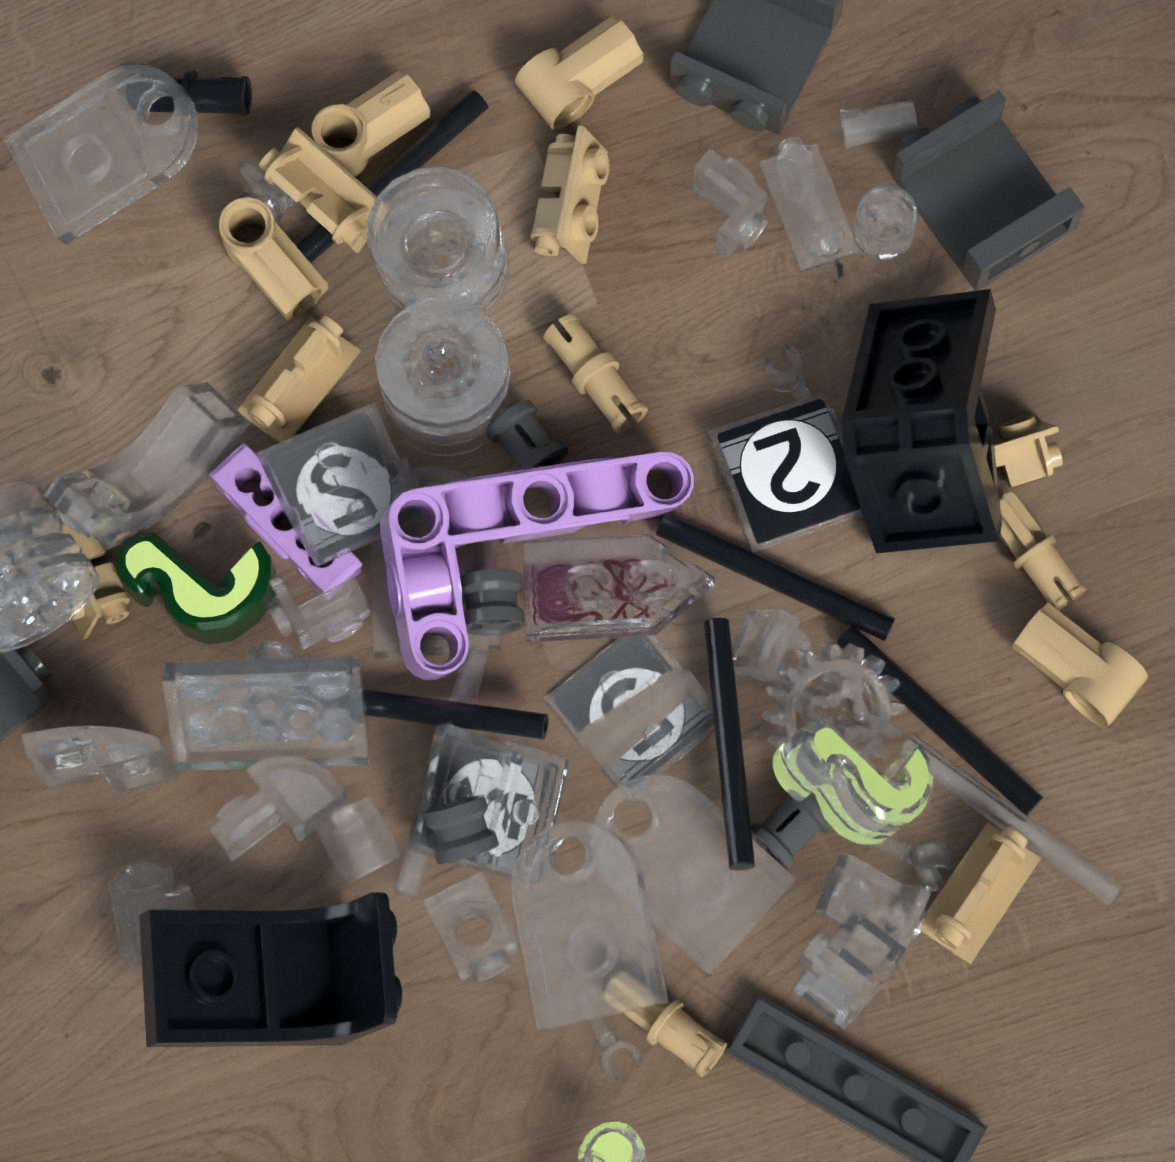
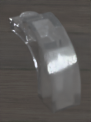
[44,382,251,549]

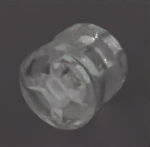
[853,185,918,260]

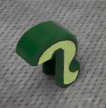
[116,532,276,645]

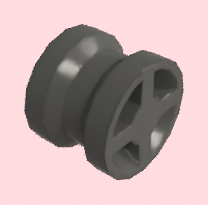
[460,568,525,636]
[422,794,499,864]

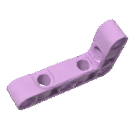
[380,452,694,680]

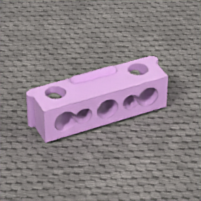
[208,443,363,603]

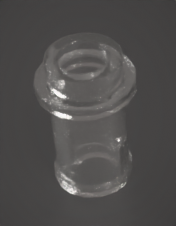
[839,95,918,149]

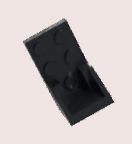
[841,289,1002,554]

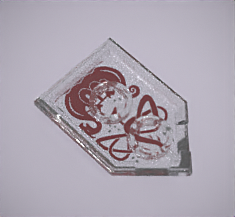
[522,534,716,643]

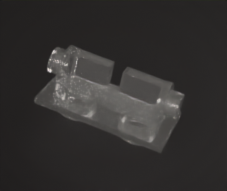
[759,137,859,272]

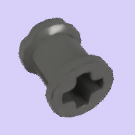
[486,400,568,470]
[751,785,833,871]

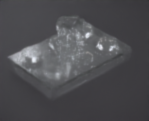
[162,641,369,771]

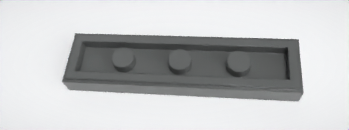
[724,994,988,1162]

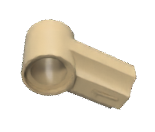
[515,16,643,130]
[311,70,430,177]
[219,197,328,321]
[1012,602,1148,728]

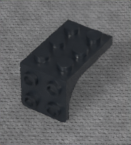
[139,892,402,1047]

